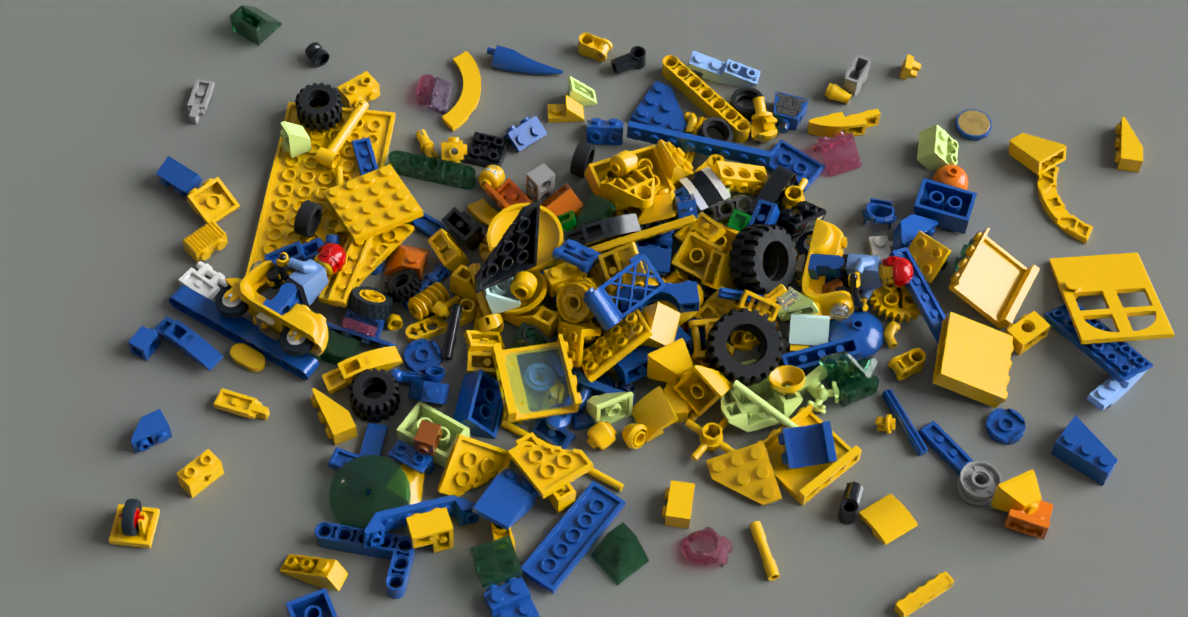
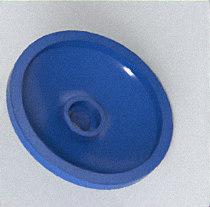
[828,309,884,359]

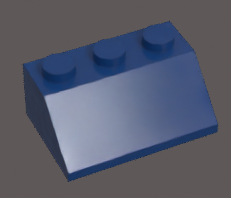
[453,369,504,439]

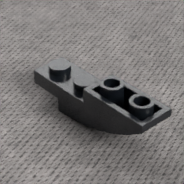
[563,213,641,247]

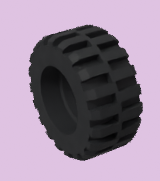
[728,224,798,295]
[705,308,783,386]

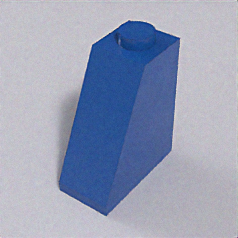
[408,378,450,404]

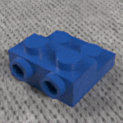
[483,576,539,617]

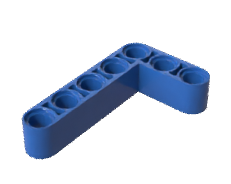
[315,522,415,599]

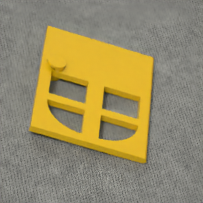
[1049,252,1175,344]

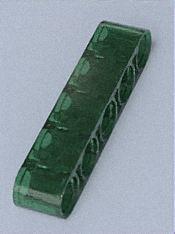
[388,150,476,190]

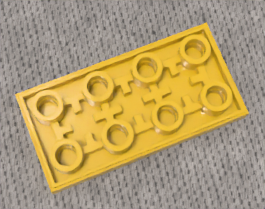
[582,309,653,383]

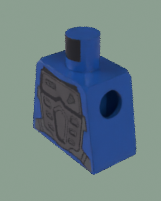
[773,91,809,134]

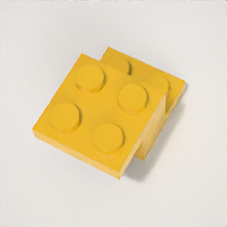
[591,242,646,294]

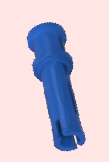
[402,263,450,311]

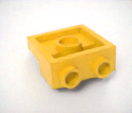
[186,177,240,224]

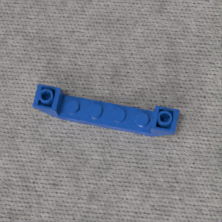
[363,495,479,548]

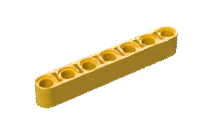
[662,55,750,143]

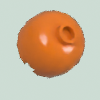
[932,164,968,190]

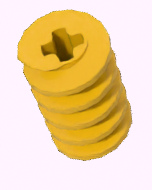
[408,282,450,321]

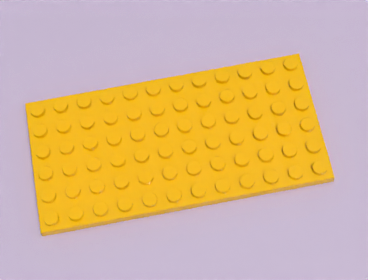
[245,102,396,287]

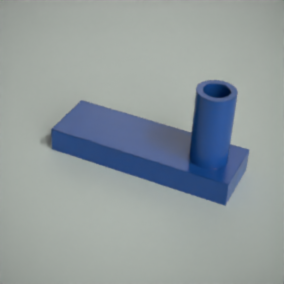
[577,376,635,413]

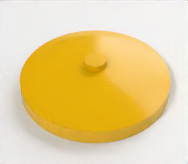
[487,203,564,273]

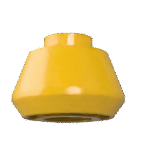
[622,423,648,449]

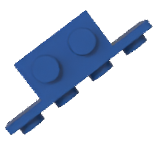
[326,309,396,348]

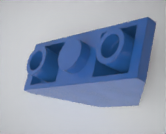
[893,214,939,251]

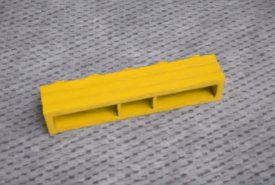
[894,571,954,617]

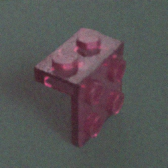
[812,131,862,176]

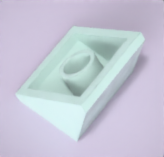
[484,277,521,314]
[787,313,830,346]

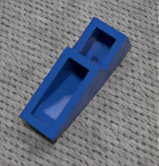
[264,237,324,270]

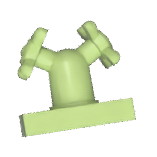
[798,364,840,414]

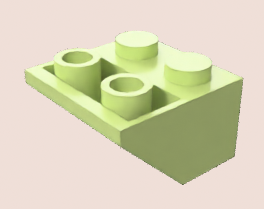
[917,125,959,171]

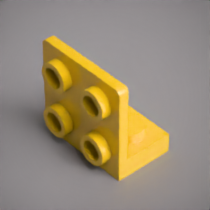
[557,321,601,367]

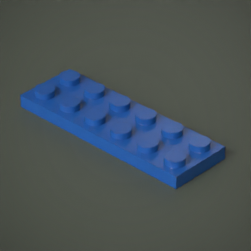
[520,481,626,594]

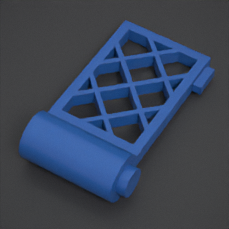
[582,253,667,331]

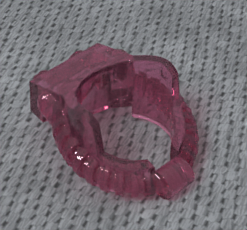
[681,527,733,567]

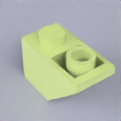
[279,121,312,158]

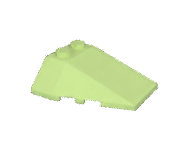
[720,359,803,433]

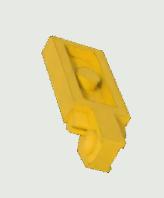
[213,388,270,420]

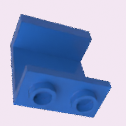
[778,421,837,470]

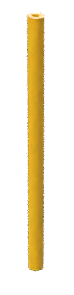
[501,420,624,492]

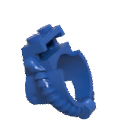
[861,198,897,229]

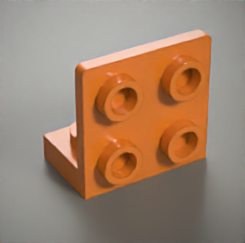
[1004,500,1054,540]

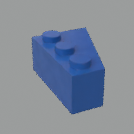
[1051,415,1118,486]

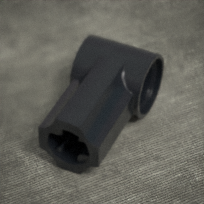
[611,46,646,74]
[838,481,864,524]

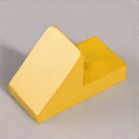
[547,95,584,123]

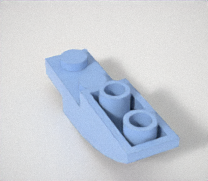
[687,50,761,87]
[1087,370,1147,411]

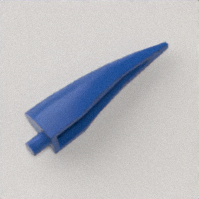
[486,45,563,74]

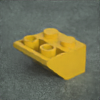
[656,139,694,189]

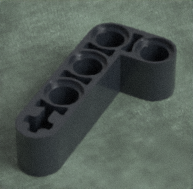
[746,165,797,222]

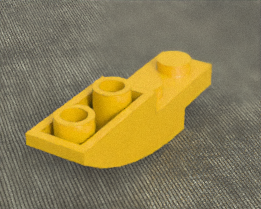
[807,108,881,138]
[321,346,403,394]

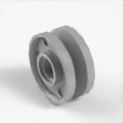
[957,461,1002,506]

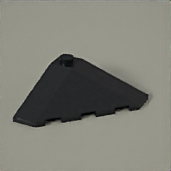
[474,201,540,294]

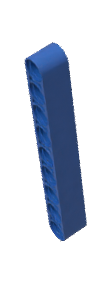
[169,285,319,380]

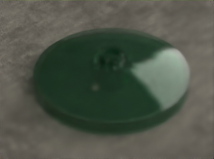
[329,455,412,533]

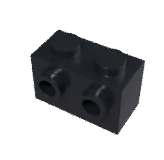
[442,207,486,251]

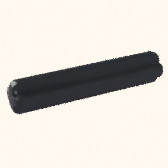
[441,304,463,360]

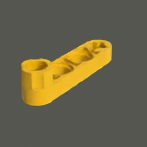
[405,298,476,343]

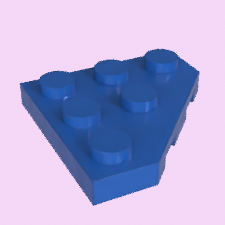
[631,81,687,133]

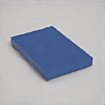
[765,139,826,192]

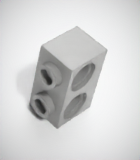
[526,163,555,204]

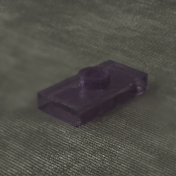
[428,77,453,115]

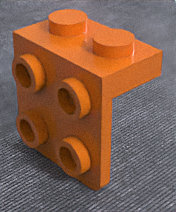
[483,178,533,210]

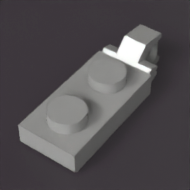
[187,79,215,124]

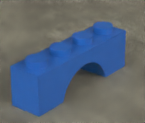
[619,281,699,318]

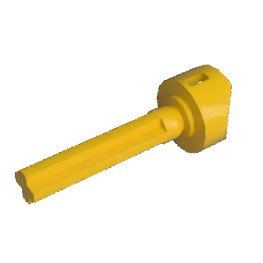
[468,263,504,333]

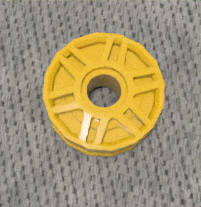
[556,281,595,323]

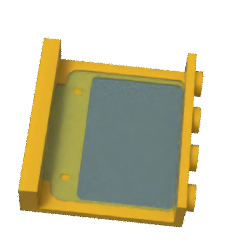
[491,334,582,423]

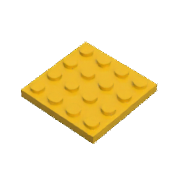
[323,164,424,244]

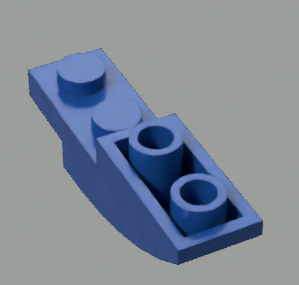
[154,316,223,371]

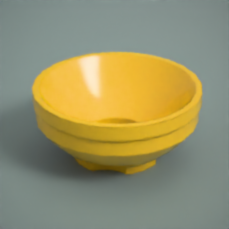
[769,365,805,395]

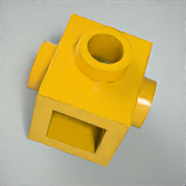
[441,137,467,164]

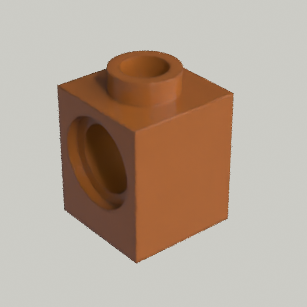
[414,420,442,456]

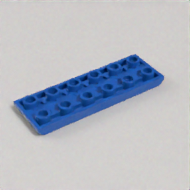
[1044,303,1153,383]

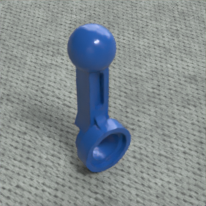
[389,365,445,383]

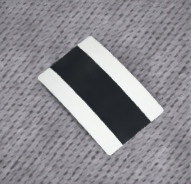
[679,167,731,210]

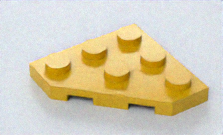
[437,433,511,497]
[508,441,594,499]
[706,441,782,506]

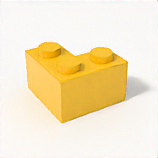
[406,507,454,553]

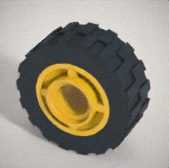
[348,286,393,320]

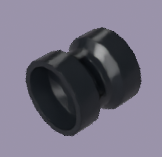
[305,42,330,67]

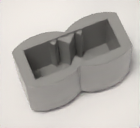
[843,55,871,97]

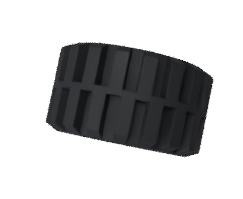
[295,83,343,132]
[349,368,400,422]

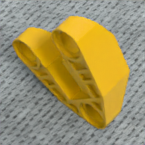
[600,164,655,208]

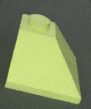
[586,391,633,425]

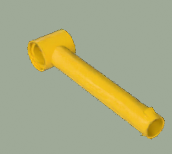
[315,100,369,169]

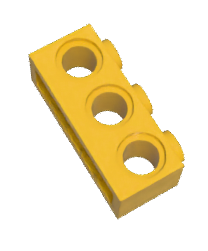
[711,161,768,195]

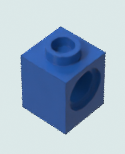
[128,325,161,361]

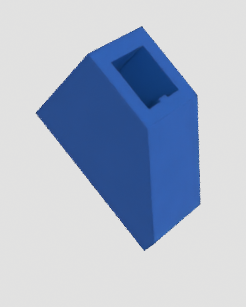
[131,409,172,454]

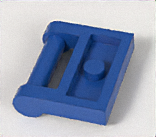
[552,239,601,273]

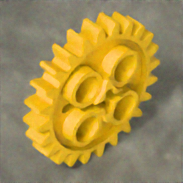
[869,281,922,323]

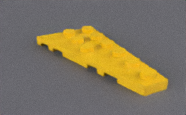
[319,224,414,307]

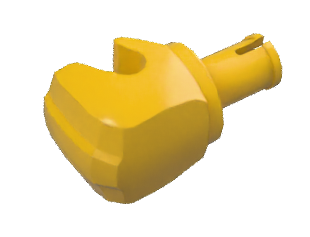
[751,97,778,143]

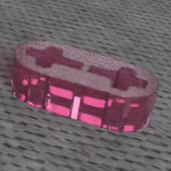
[416,74,435,106]
[340,317,378,337]

